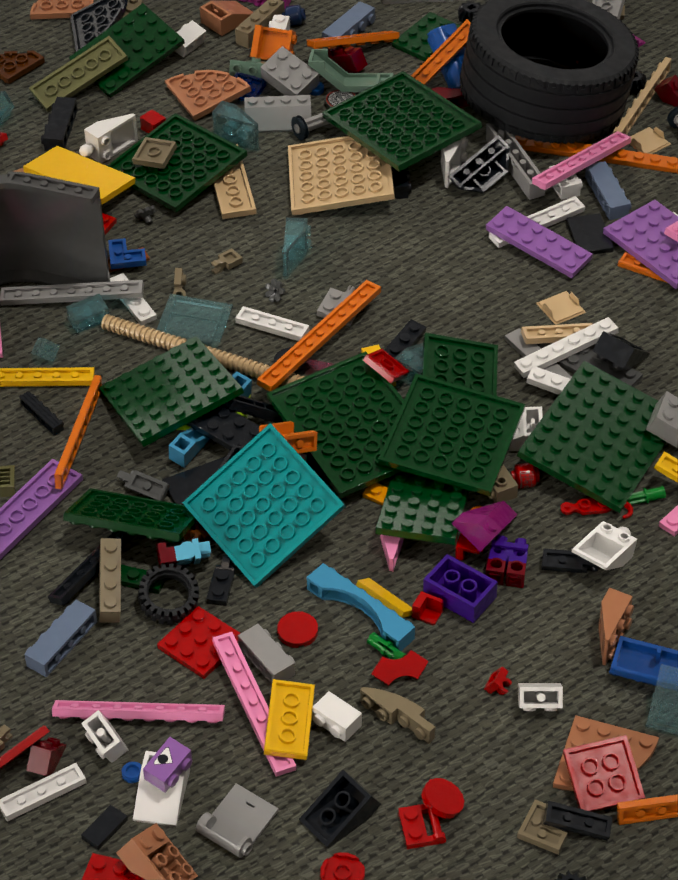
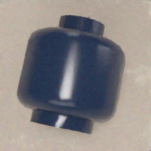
[282,5,306,26]

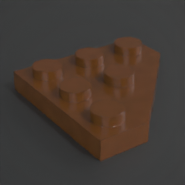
[0,50,45,84]

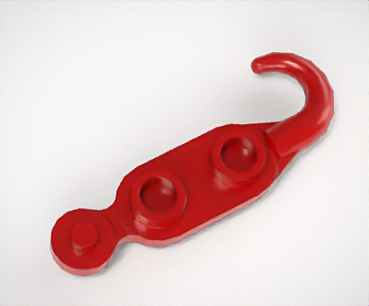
[560,498,633,519]

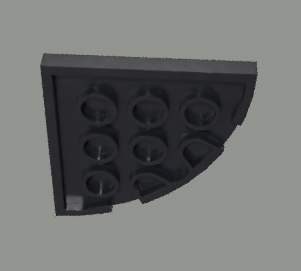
[70,0,128,52]

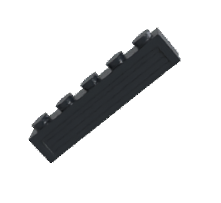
[19,391,64,436]
[228,395,284,423]

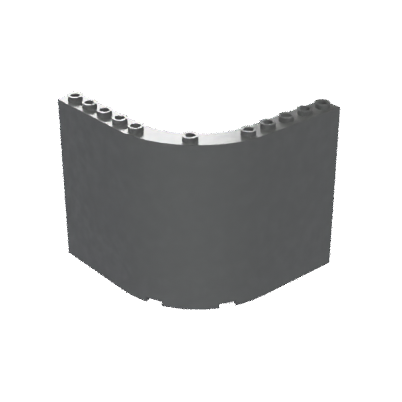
[0,171,110,285]

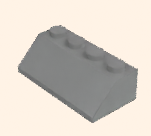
[244,95,312,133]

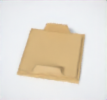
[630,127,671,154]
[536,291,586,325]

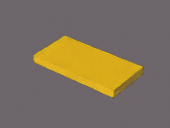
[263,679,315,760]

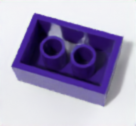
[423,554,498,623]

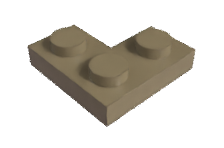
[517,799,568,855]

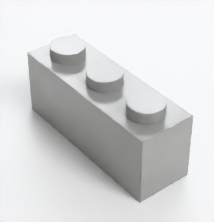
[238,624,296,684]

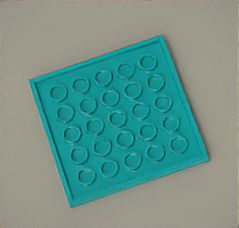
[182,423,346,588]

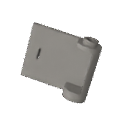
[196,783,279,858]

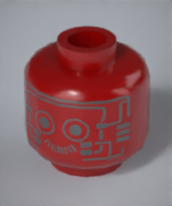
[510,463,540,488]

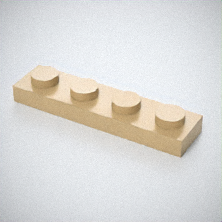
[521,323,592,344]

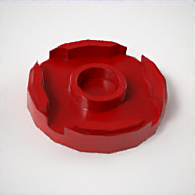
[277,611,318,648]
[421,778,465,819]
[320,852,365,880]

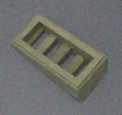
[0,465,16,498]

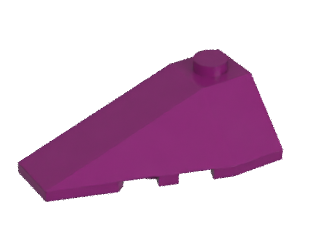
[451,501,518,552]

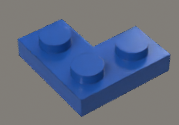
[108,238,147,269]

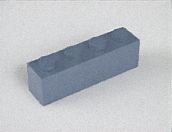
[322,1,376,49]
[585,161,631,220]
[24,600,97,677]

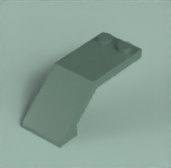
[308,49,394,92]

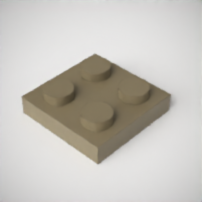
[132,137,177,169]

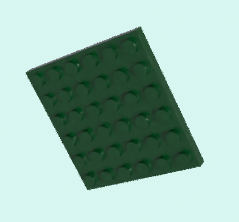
[107,113,247,212]
[99,336,244,447]
[378,373,525,496]

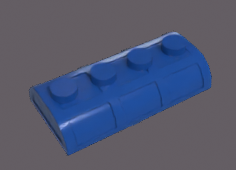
[427,23,466,89]
[609,636,678,692]

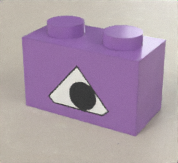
[143,737,192,793]

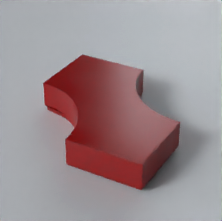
[371,650,429,686]

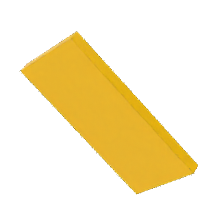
[23,146,135,205]

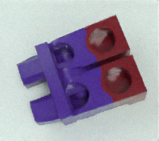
[485,535,528,588]

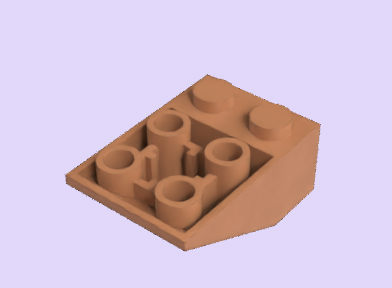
[200,0,253,36]
[599,588,634,665]
[116,823,198,880]

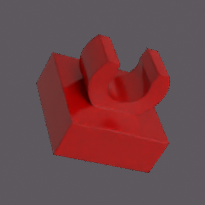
[484,667,512,695]

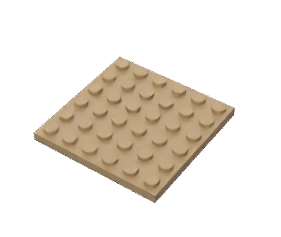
[288,136,395,216]

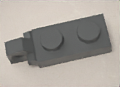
[117,470,170,501]

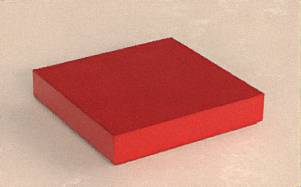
[363,349,409,383]

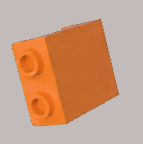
[250,24,297,60]
[259,421,317,454]

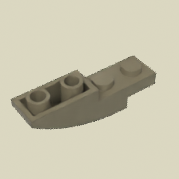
[360,687,435,744]

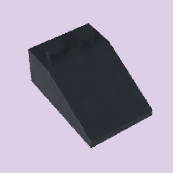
[593,331,650,371]
[299,770,381,848]

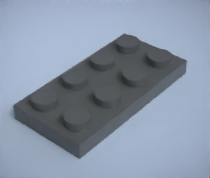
[560,346,643,387]

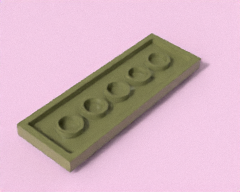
[29,36,128,112]

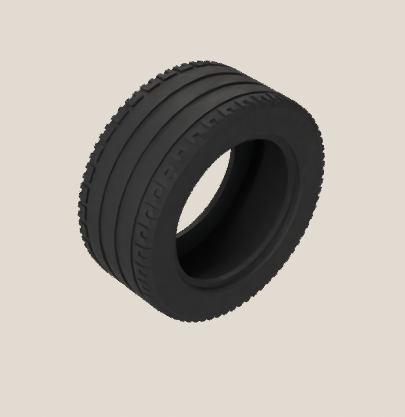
[460,0,639,144]

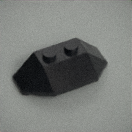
[448,135,510,193]

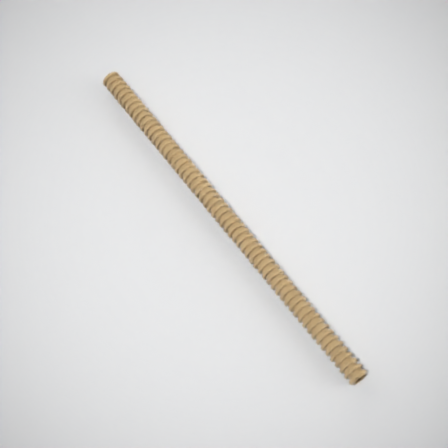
[101,314,305,386]

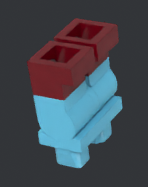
[156,538,211,568]

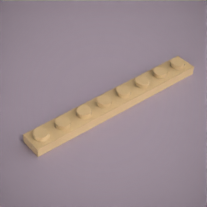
[613,57,671,135]

